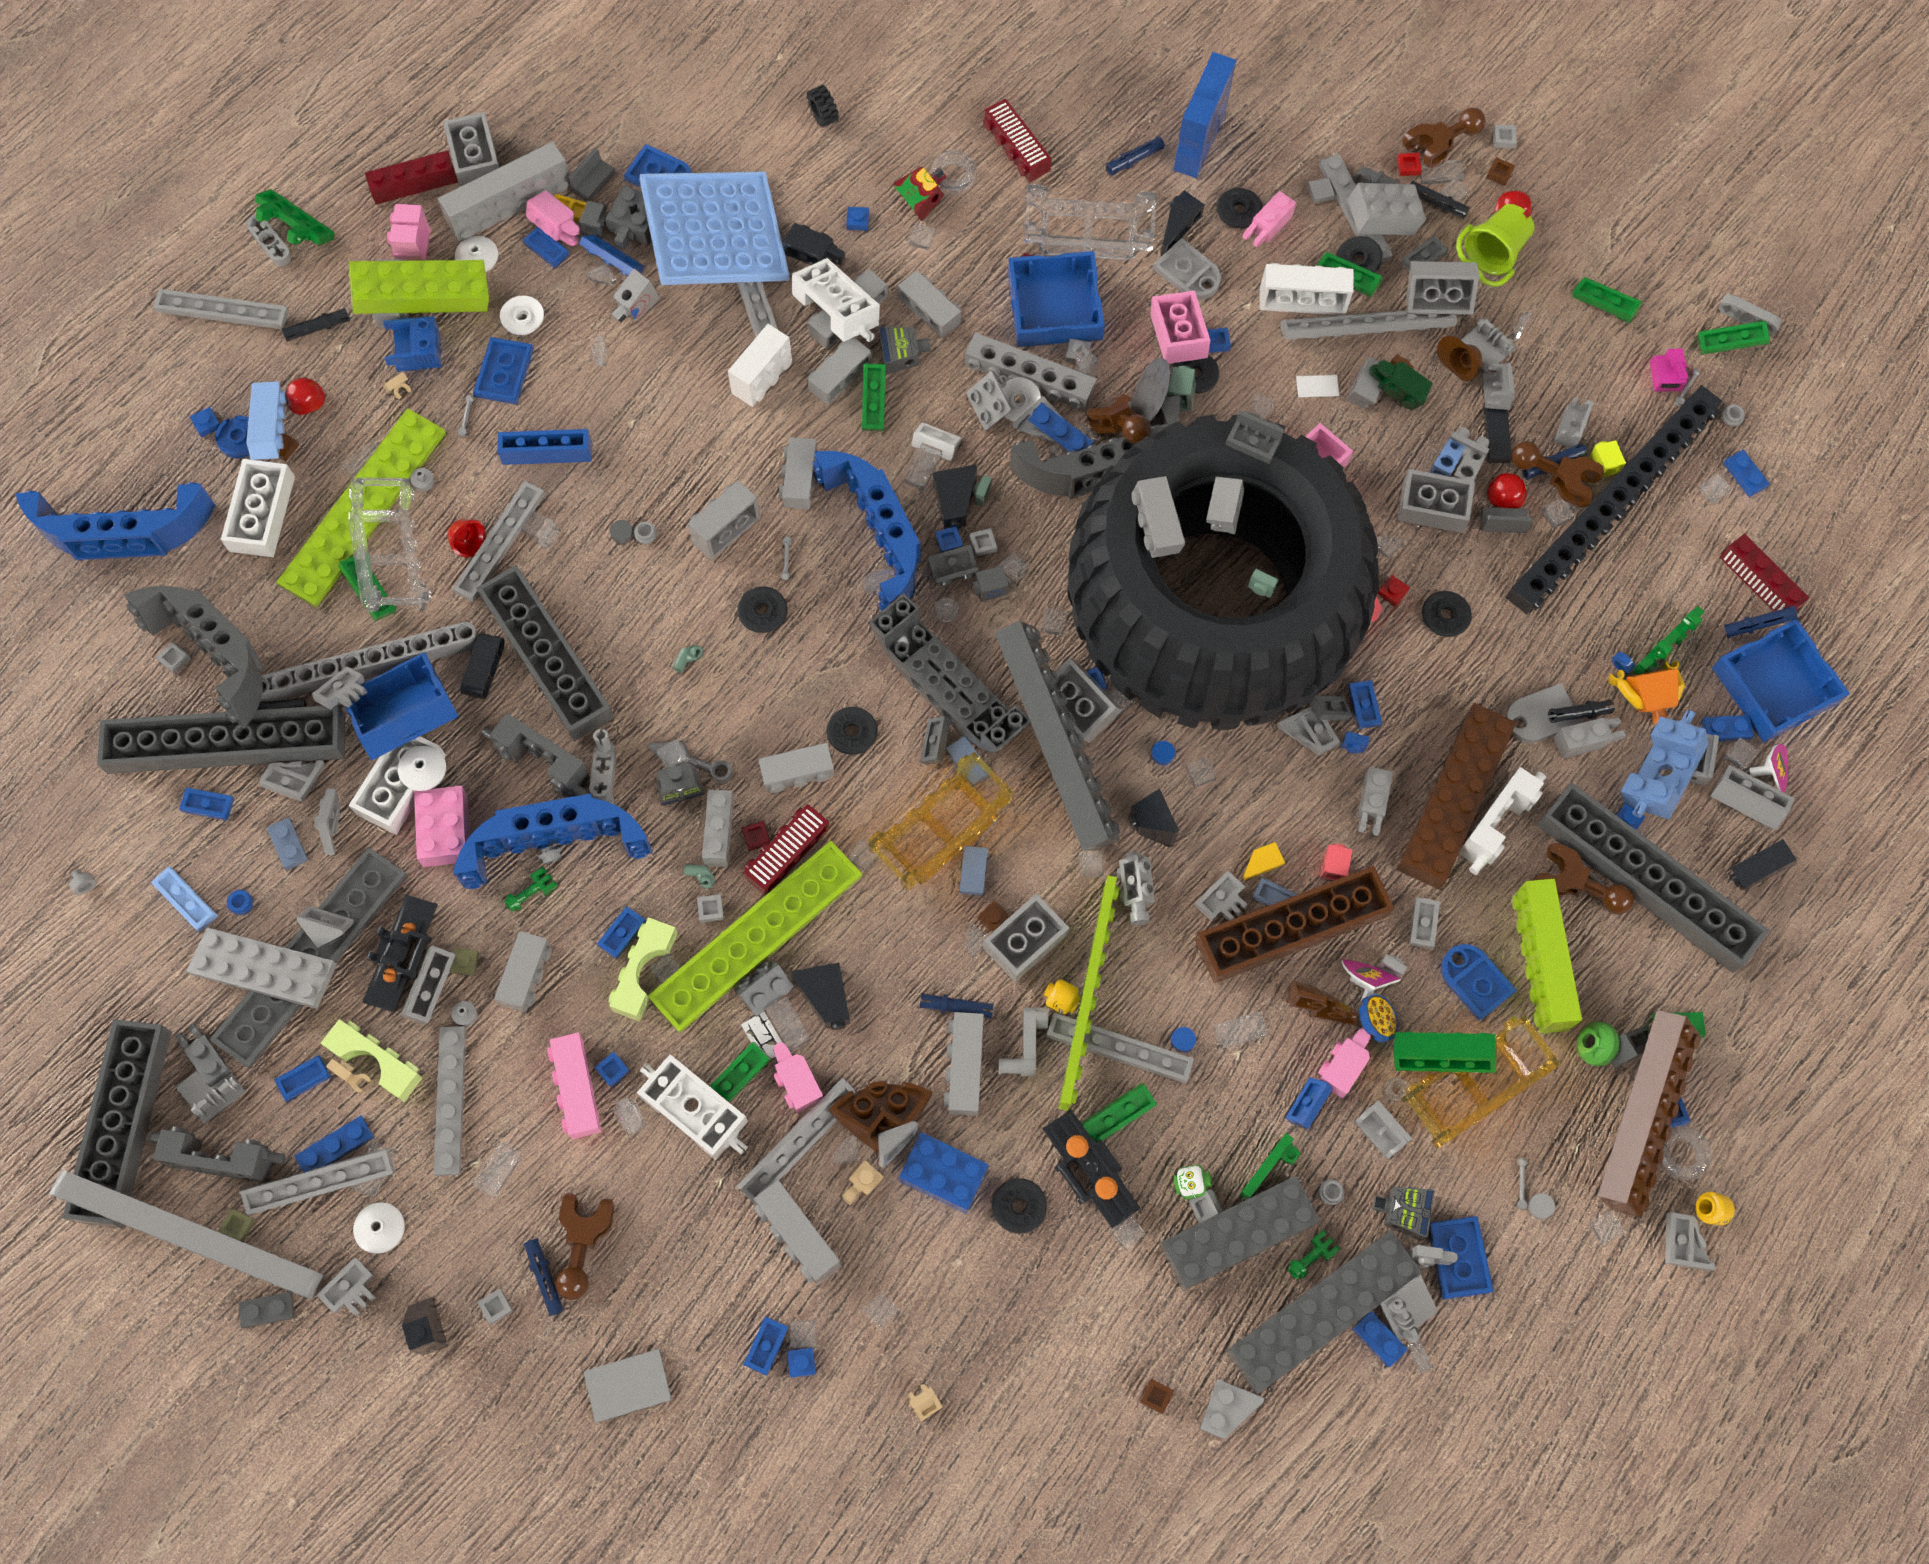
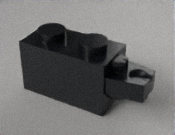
[783,222,845,265]

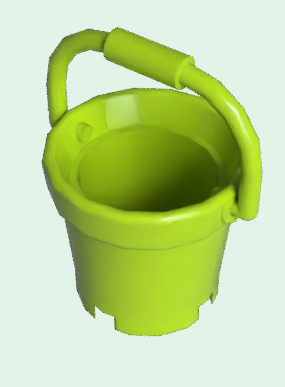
[1456,204,1535,287]

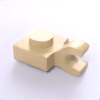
[326,1059,373,1094]
[842,1161,884,1205]

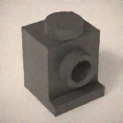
[579,201,607,239]

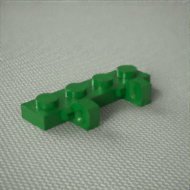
[255,189,335,246]
[1632,606,1705,675]

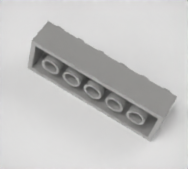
[438,142,571,242]

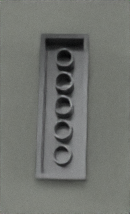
[1160,1176,1320,1291]

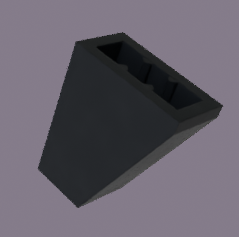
[933,464,977,529]
[1730,839,1797,890]
[791,962,850,1030]
[402,1297,448,1356]

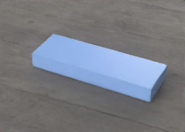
[151,866,218,933]

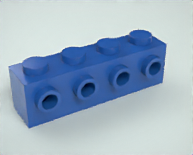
[497,429,592,465]

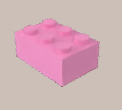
[1150,291,1210,364]
[414,786,470,867]

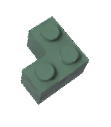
[1166,366,1196,412]

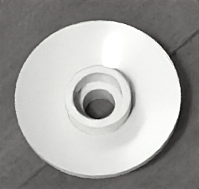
[455,236,498,272]
[500,296,544,335]
[1002,377,1041,422]
[398,746,446,791]
[353,1202,405,1254]

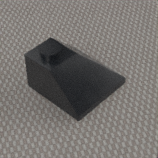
[1128,789,1179,847]

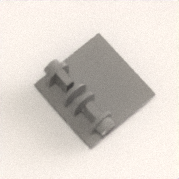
[1461,318,1517,373]
[966,371,1012,431]
[176,1071,246,1124]
[1380,1274,1438,1343]

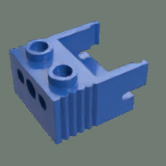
[383,316,441,372]

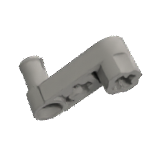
[589,729,617,804]
[998,1007,1048,1076]

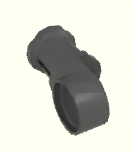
[1354,167,1400,184]

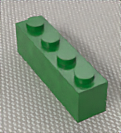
[1393,1031,1497,1073]

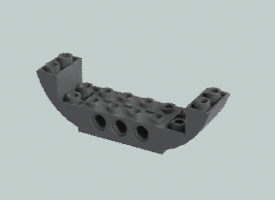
[1010,395,1180,499]
[124,586,264,728]
[869,593,1031,753]

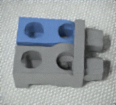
[1430,427,1489,481]

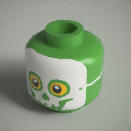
[1174,1164,1212,1200]

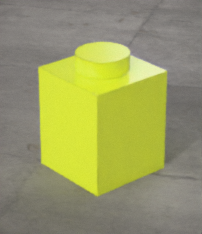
[1589,440,1626,478]

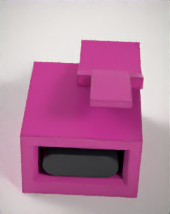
[1650,349,1689,392]

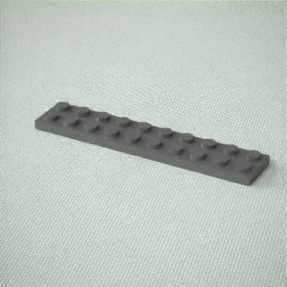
[209,847,408,1069]

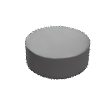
[1528,1193,1555,1219]

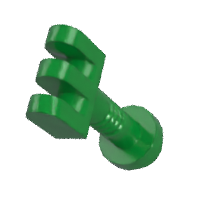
[504,867,558,912]
[1288,1229,1341,1280]

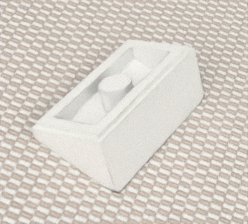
[911,422,962,461]

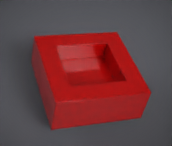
[1397,153,1422,176]
[1378,575,1410,607]

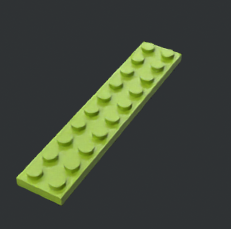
[276,408,446,608]
[648,840,863,1033]

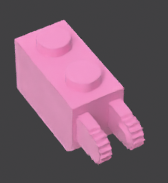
[526,190,580,246]
[1243,191,1296,248]
[1318,1028,1371,1099]
[773,1042,823,1114]

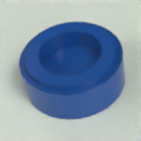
[1612,652,1635,674]
[1151,741,1175,765]
[227,890,253,915]
[1171,1027,1196,1053]

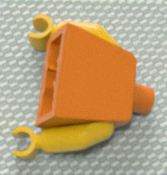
[1608,661,1685,724]

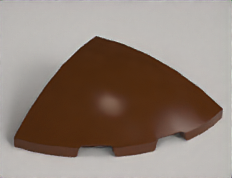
[1287,981,1359,1026]
[829,1081,932,1153]

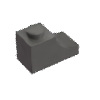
[1611,1025,1651,1068]

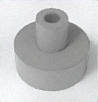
[410,468,435,492]
[69,870,97,895]
[451,1001,478,1027]

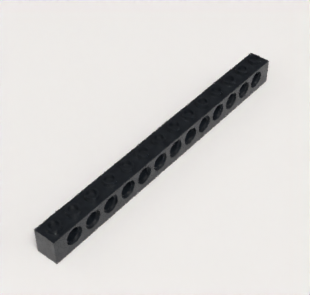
[1506,385,1722,615]

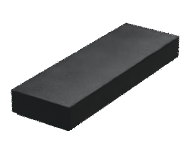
[1483,402,1512,463]

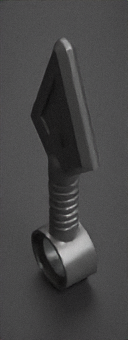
[648,742,733,784]

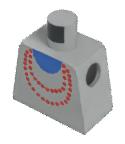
[611,269,660,324]

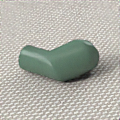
[672,645,703,673]
[684,864,715,889]

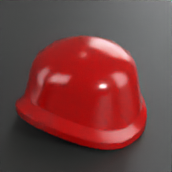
[1495,190,1532,218]
[286,378,325,415]
[1487,473,1526,509]
[447,519,486,558]

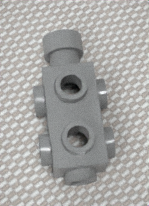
[1117,852,1155,925]

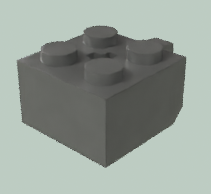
[605,185,652,250]

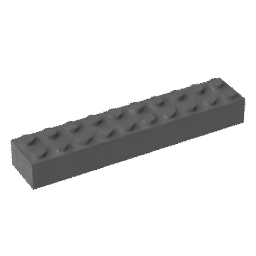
[995,621,1120,851]
[97,705,346,774]
[1537,782,1770,973]

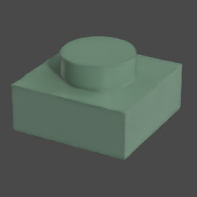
[973,475,992,507]
[1248,569,1278,598]

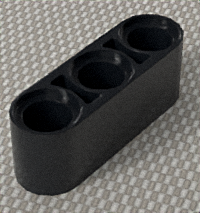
[460,633,505,700]

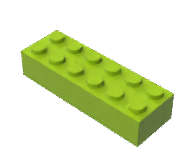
[349,260,489,314]
[1512,879,1582,1034]

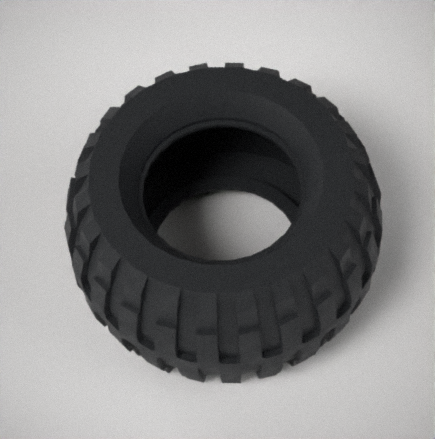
[1067,414,1380,730]

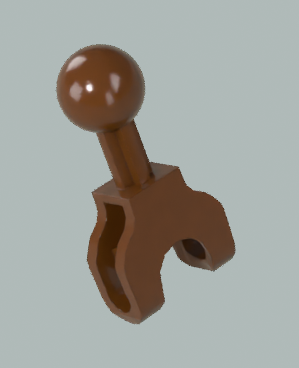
[1402,107,1486,168]
[1085,394,1151,444]
[1511,441,1604,508]
[1533,843,1634,915]
[556,1193,615,1300]

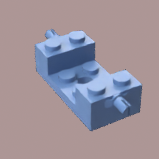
[1621,710,1709,820]

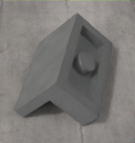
[569,148,615,201]
[1481,507,1533,533]

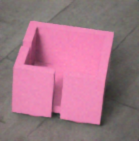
[387,204,431,261]
[1305,423,1353,467]

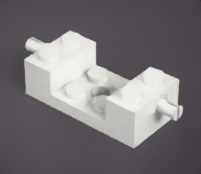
[792,258,879,342]
[1459,767,1546,875]
[637,1055,748,1160]

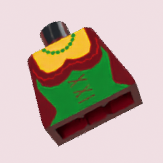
[893,167,947,221]

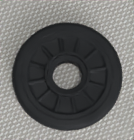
[1217,188,1263,228]
[1336,236,1383,273]
[1172,355,1219,394]
[737,587,788,633]
[1422,591,1472,637]
[827,707,878,755]
[992,1178,1047,1234]

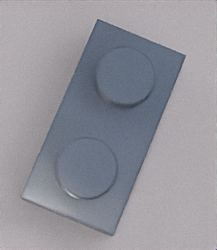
[267,817,309,871]

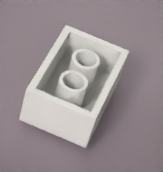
[728,324,792,407]

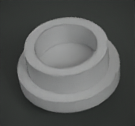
[1721,405,1744,426]
[634,522,657,544]
[538,845,562,864]
[1319,1180,1344,1205]

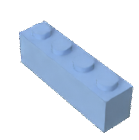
[246,382,287,460]

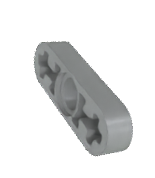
[246,215,292,267]
[1718,294,1781,335]

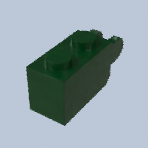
[1369,360,1433,410]

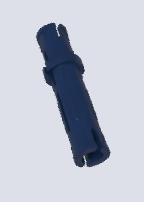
[1105,136,1165,176]
[1522,443,1588,480]
[1724,605,1798,638]
[919,993,994,1019]
[523,1238,564,1317]

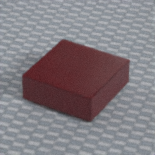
[741,820,771,851]

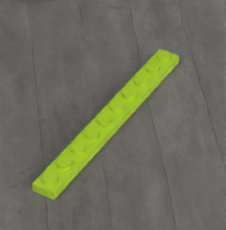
[1058,875,1120,1111]

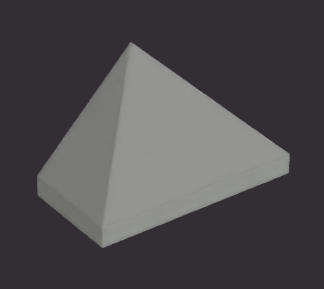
[297,906,354,948]
[878,1121,918,1168]

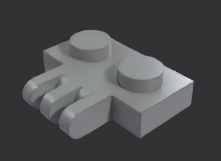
[312,666,367,710]
[1194,871,1249,921]
[1407,1245,1458,1268]
[317,1257,376,1316]

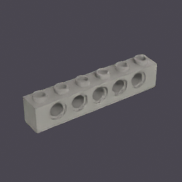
[965,332,1097,411]

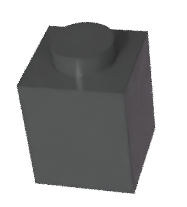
[973,566,1009,602]

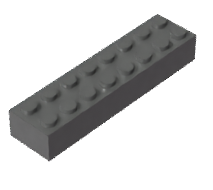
[477,565,614,741]
[62,1019,172,1228]
[1225,1231,1422,1394]

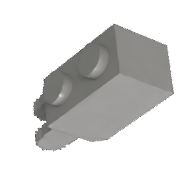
[1554,717,1627,759]
[1357,767,1393,836]

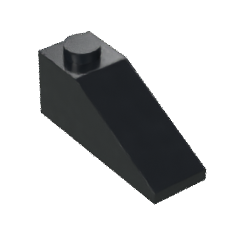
[1160,190,1205,257]

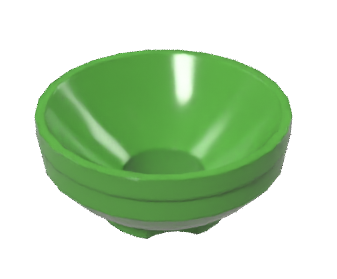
[1577,1022,1620,1066]

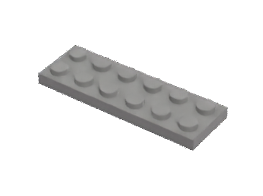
[186,928,337,1009]

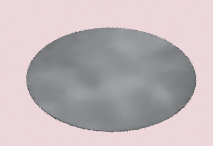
[1131,358,1170,422]

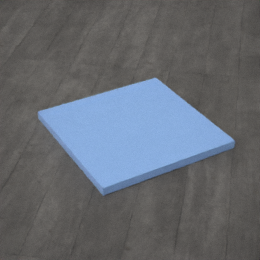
[639,172,790,285]

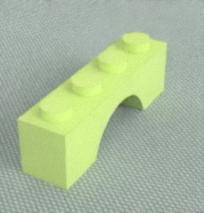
[608,917,678,1022]
[321,1019,422,1102]

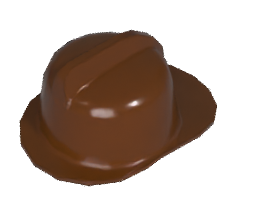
[1437,335,1484,381]

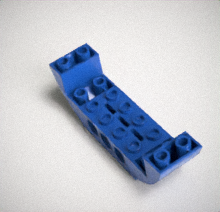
[812,451,921,612]
[16,482,215,560]
[453,794,653,889]

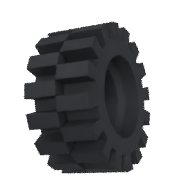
[806,85,839,128]

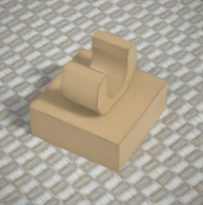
[383,372,411,400]
[909,1384,942,1422]

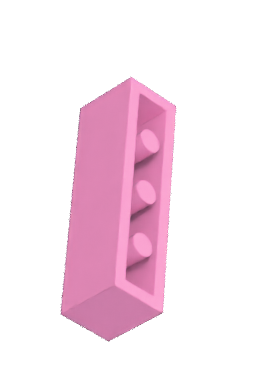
[547,1032,602,1139]

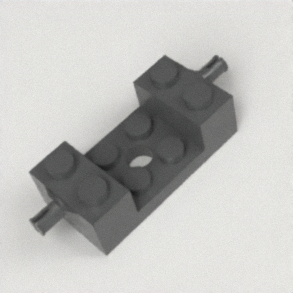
[481,713,590,798]
[149,1127,285,1183]

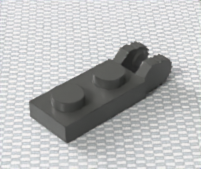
[176,1023,231,1087]

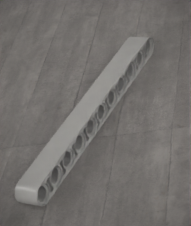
[260,622,478,703]
[49,1170,323,1300]

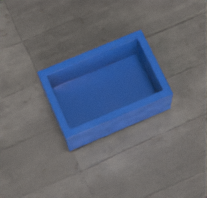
[899,1132,989,1214]

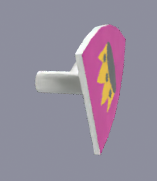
[1750,744,1788,793]
[1341,959,1401,1001]

